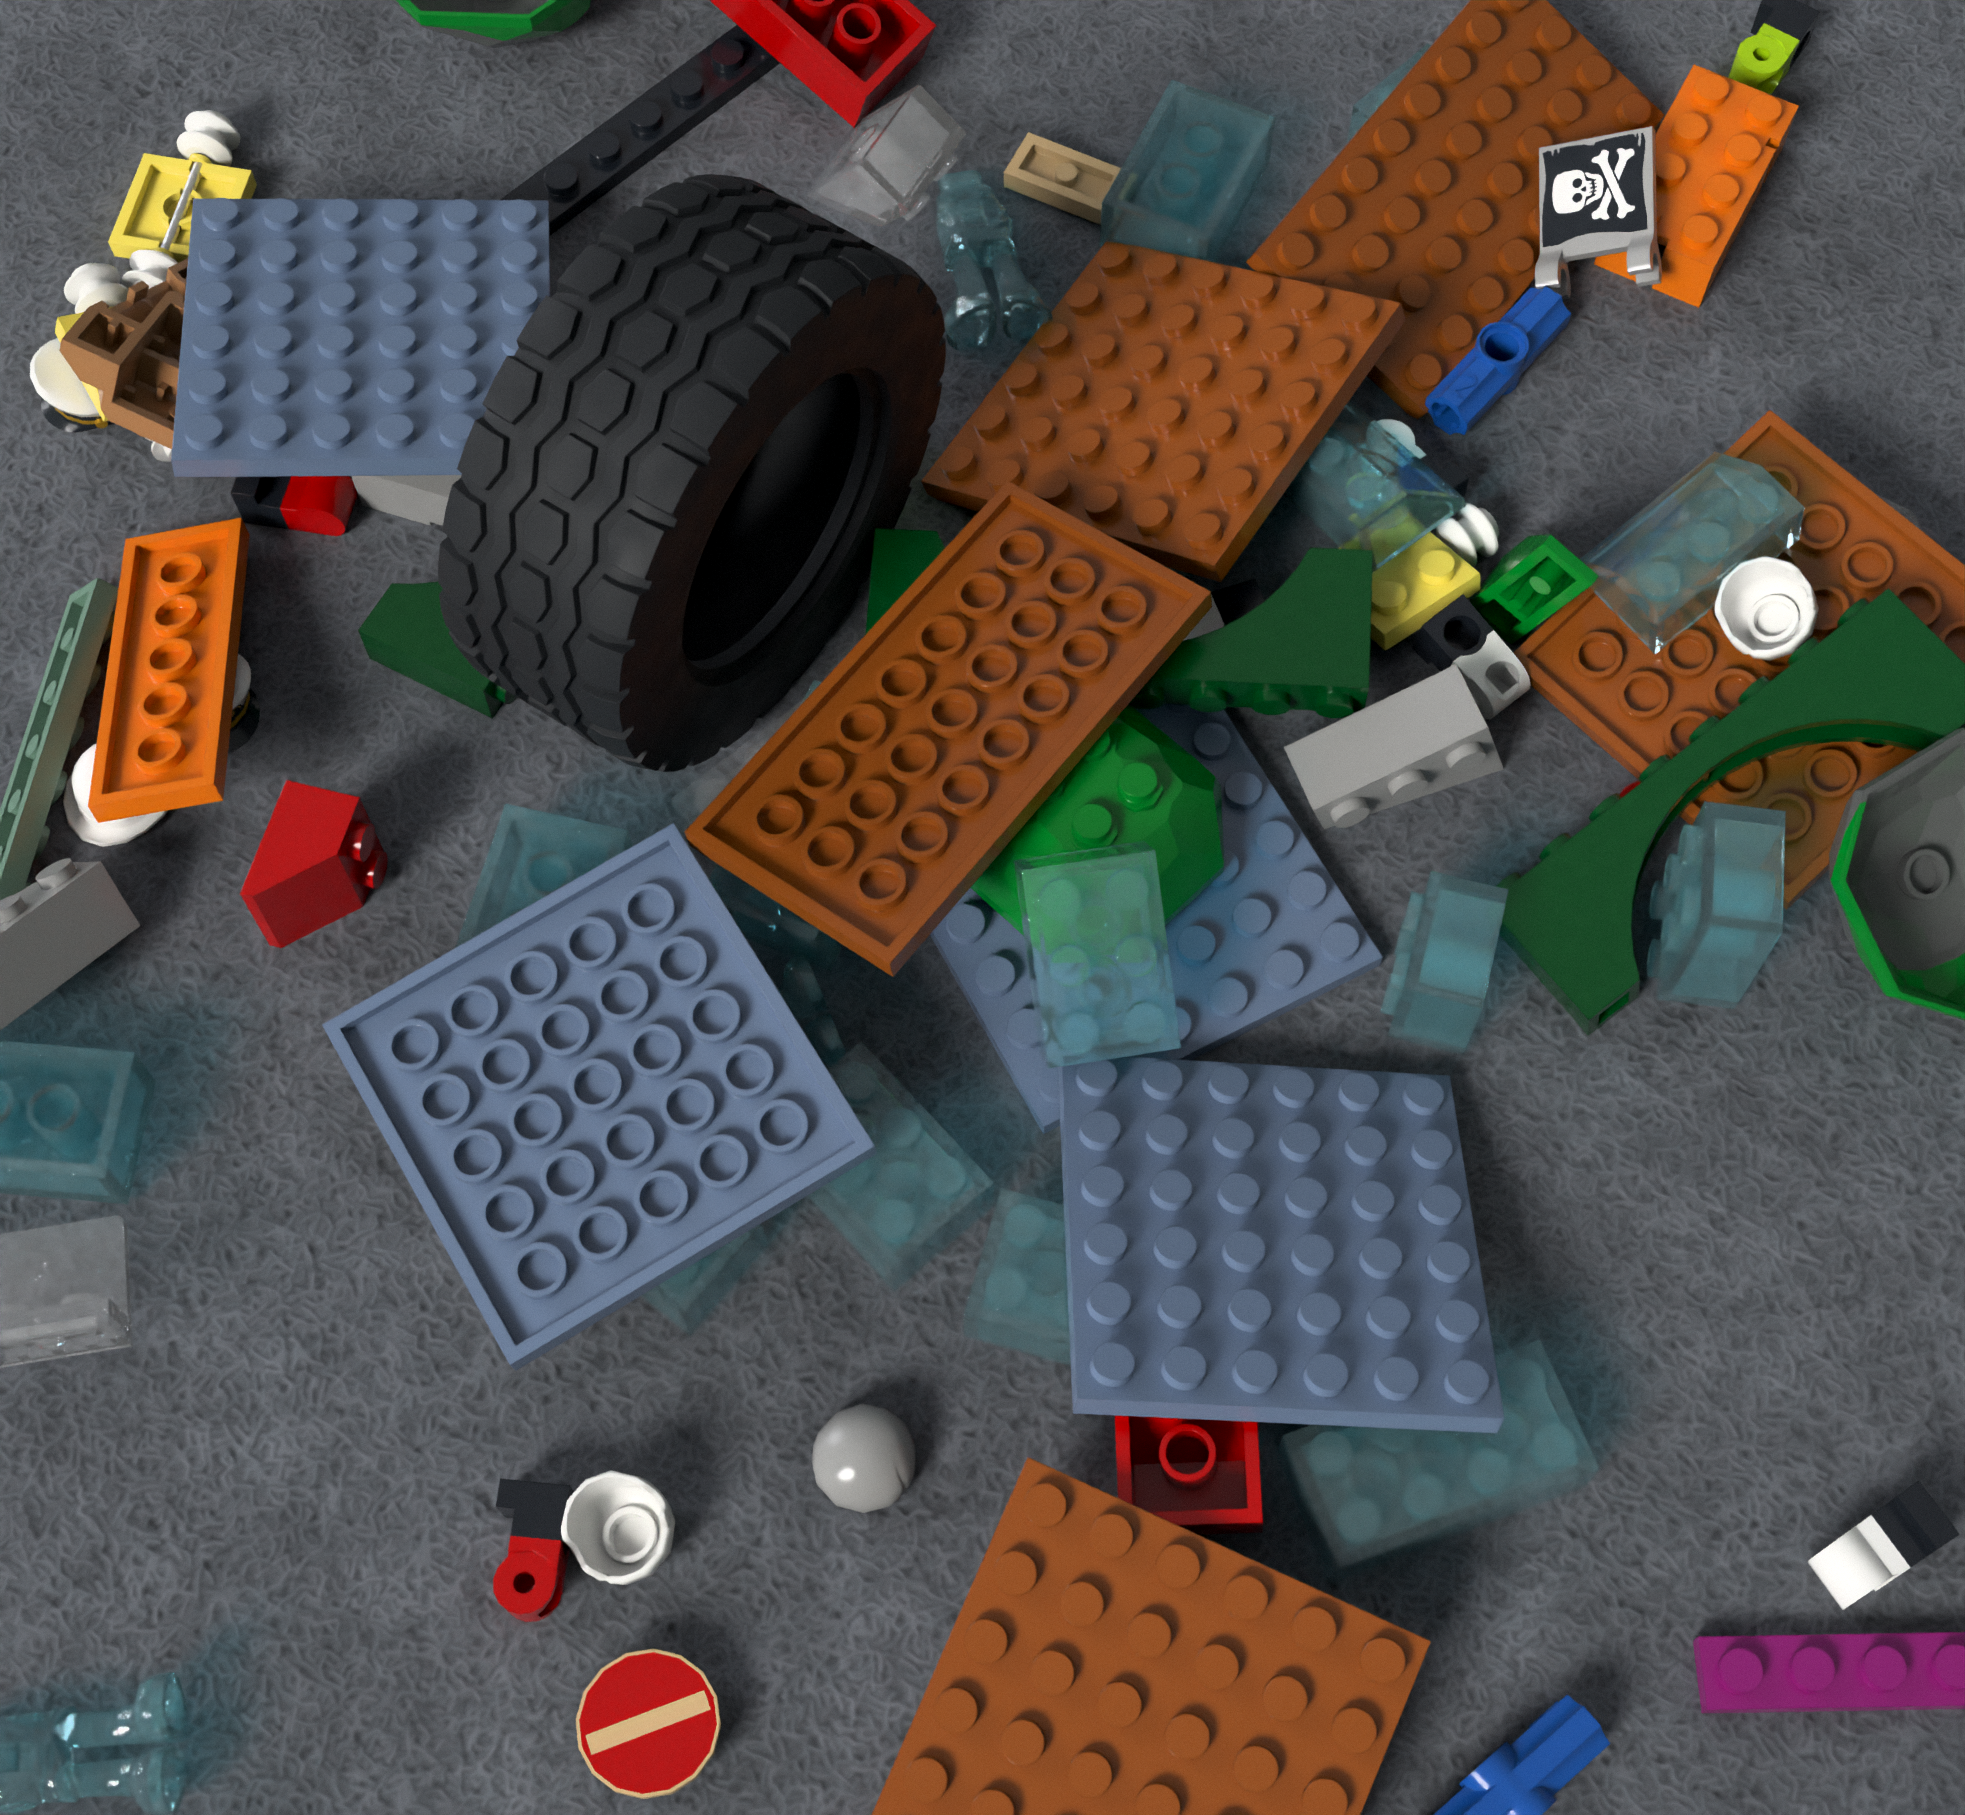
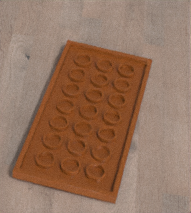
[1246,0,1665,420]
[684,480,1212,977]

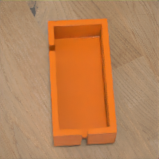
[1594,64,1799,308]

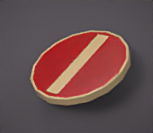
[576,1649,721,1799]

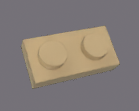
[1004,132,1129,227]

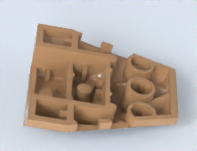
[59,258,188,449]

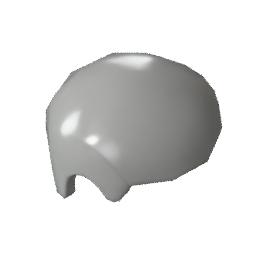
[812,1403,916,1513]

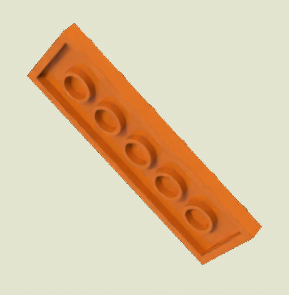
[88,518,250,823]

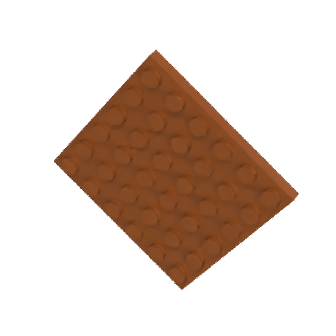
[921,239,1406,582]
[1513,410,1965,910]
[872,1457,1431,1815]

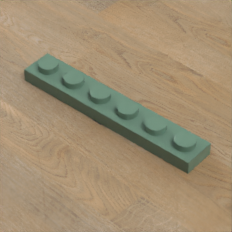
[0,578,118,900]

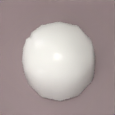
[1715,556,1819,661]
[561,1470,675,1585]

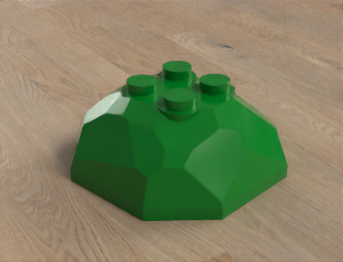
[970,704,1224,954]

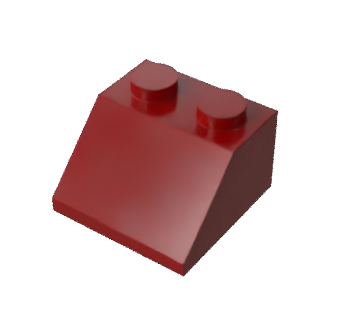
[240,780,388,948]
[1115,1416,1263,1535]

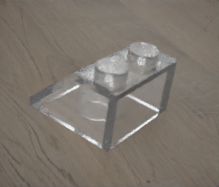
[807,84,967,227]

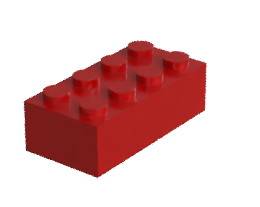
[710,0,936,128]

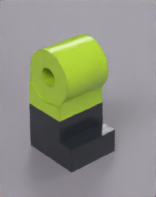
[1728,0,1820,95]

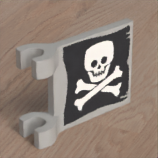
[1535,126,1662,299]

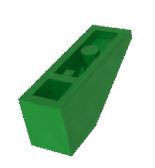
[1469,534,1599,644]

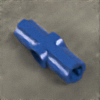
[1425,286,1571,435]
[1433,1694,1611,1815]

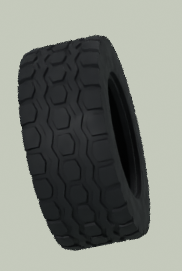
[438,174,946,772]

